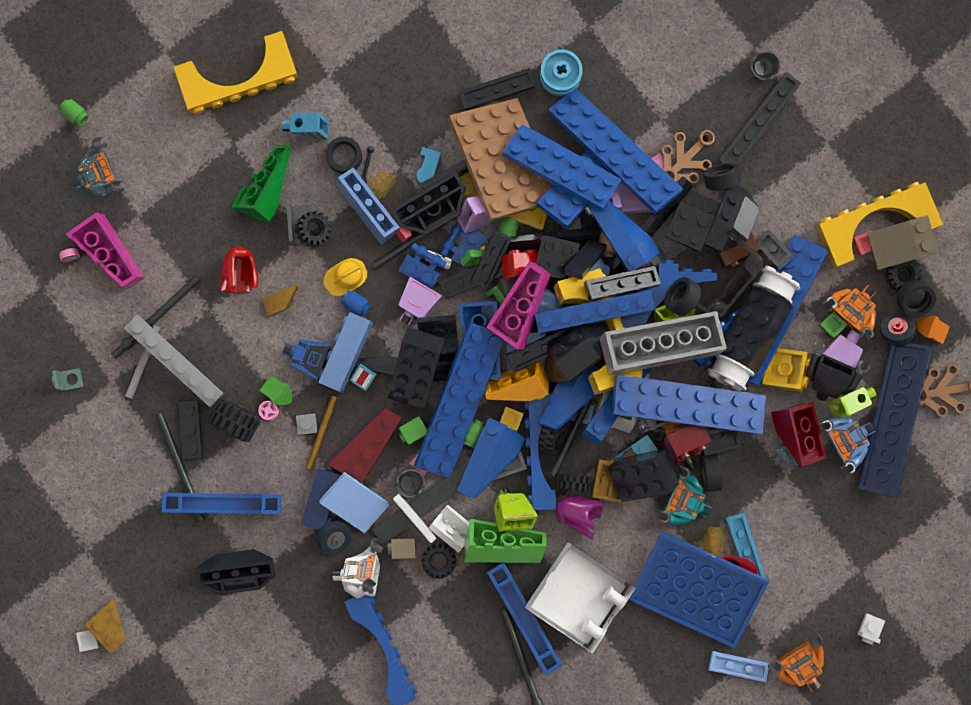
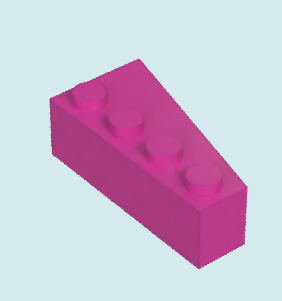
[66,212,145,288]
[487,262,551,350]

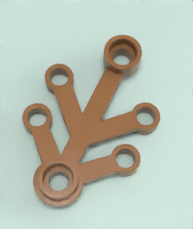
[660,130,715,185]
[919,364,971,417]

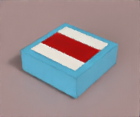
[350,364,377,391]

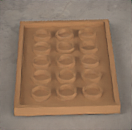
[448,98,553,221]

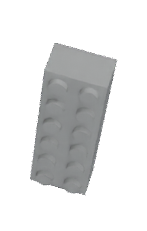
[600,311,727,376]

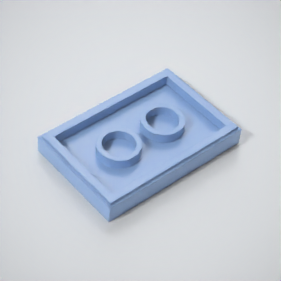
[319,472,389,533]

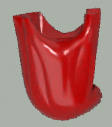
[220,246,258,293]

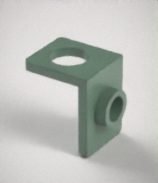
[52,368,83,391]

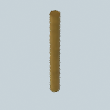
[305,395,338,470]

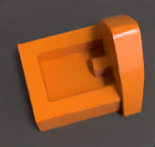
[916,316,950,344]

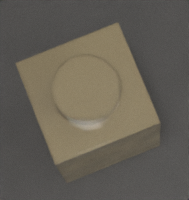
[388,538,416,559]

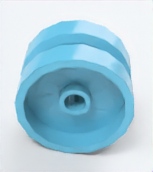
[540,49,582,96]

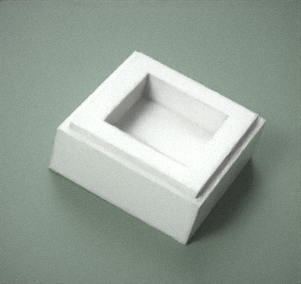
[76,630,100,652]

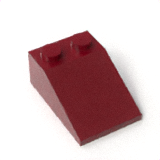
[771,402,827,467]

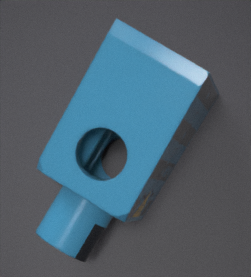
[282,113,329,139]

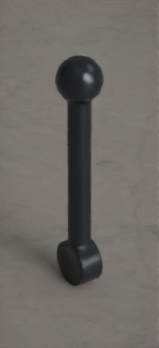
[361,146,374,183]

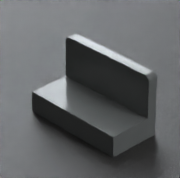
[287,204,310,245]

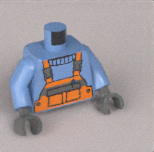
[818,416,876,476]

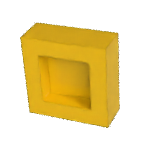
[500,407,524,432]

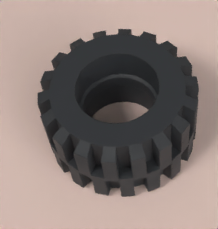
[207,398,261,442]

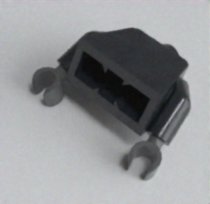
[807,341,870,401]

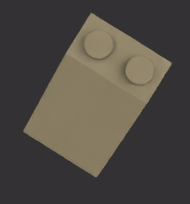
[867,215,939,270]

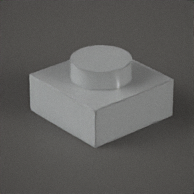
[296,414,318,435]

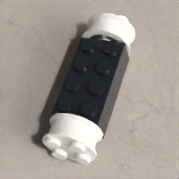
[708,266,800,392]

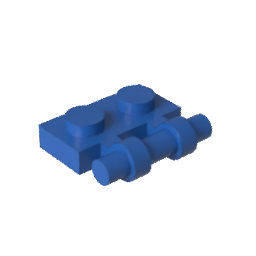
[440,221,486,269]
[398,243,447,289]

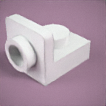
[857,613,885,645]

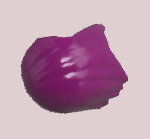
[555,495,604,539]

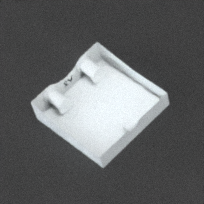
[525,542,636,654]

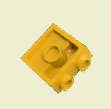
[762,348,810,393]

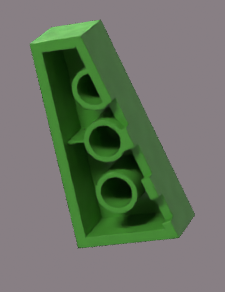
[464,519,546,563]

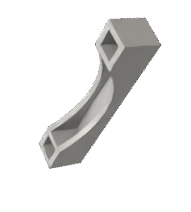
[124,314,224,408]

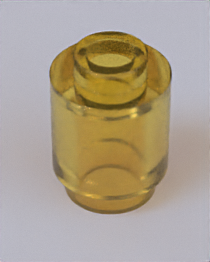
[704,527,724,555]

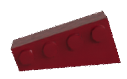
[328,408,402,484]

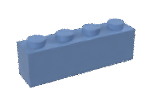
[335,168,399,245]
[318,312,373,393]

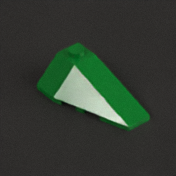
[231,145,291,221]

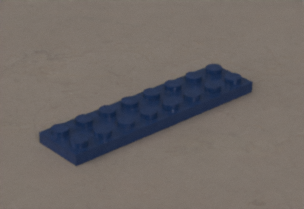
[859,343,932,498]

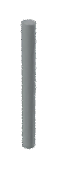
[125,325,161,399]

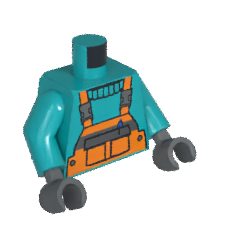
[656,466,712,525]

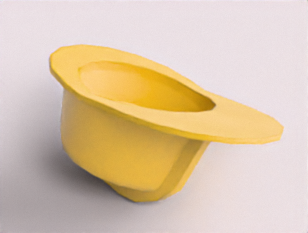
[324,258,367,296]

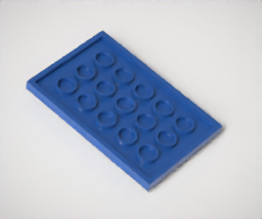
[629,531,769,648]

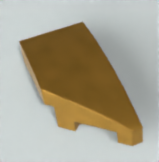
[262,285,299,316]

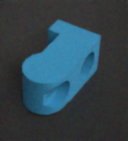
[417,147,441,185]

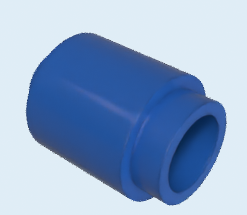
[341,290,371,316]

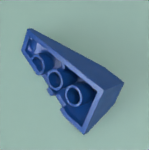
[587,201,660,272]

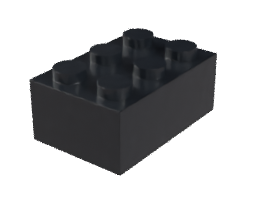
[607,449,680,502]

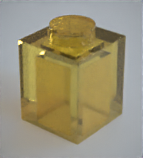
[368,168,398,200]

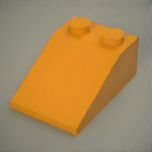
[485,361,549,401]

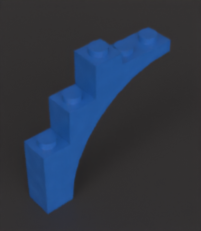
[621,260,717,328]

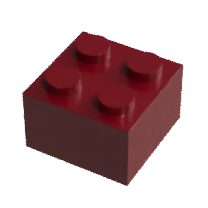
[658,425,711,465]

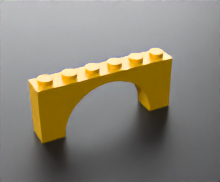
[174,31,298,114]
[816,182,943,269]
[553,269,643,395]

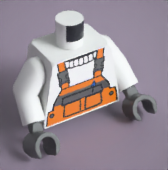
[333,538,383,598]

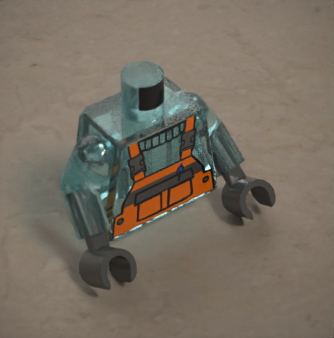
[71,137,125,197]

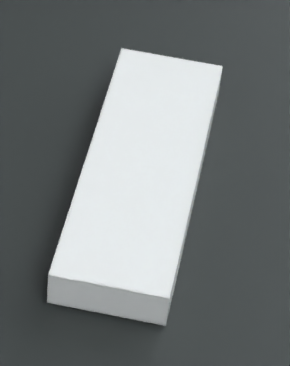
[393,494,437,543]

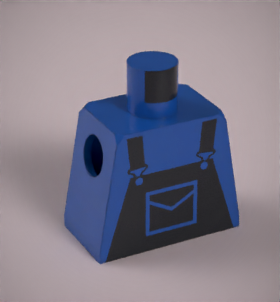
[283,339,331,380]

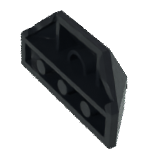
[390,171,466,235]
[704,185,760,253]
[544,322,610,383]
[194,549,276,594]

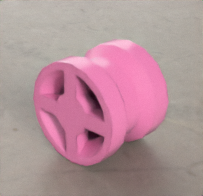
[258,401,279,421]

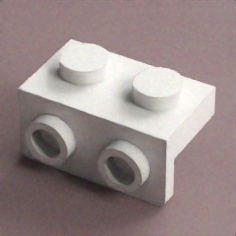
[429,505,469,553]

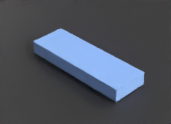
[708,651,770,683]

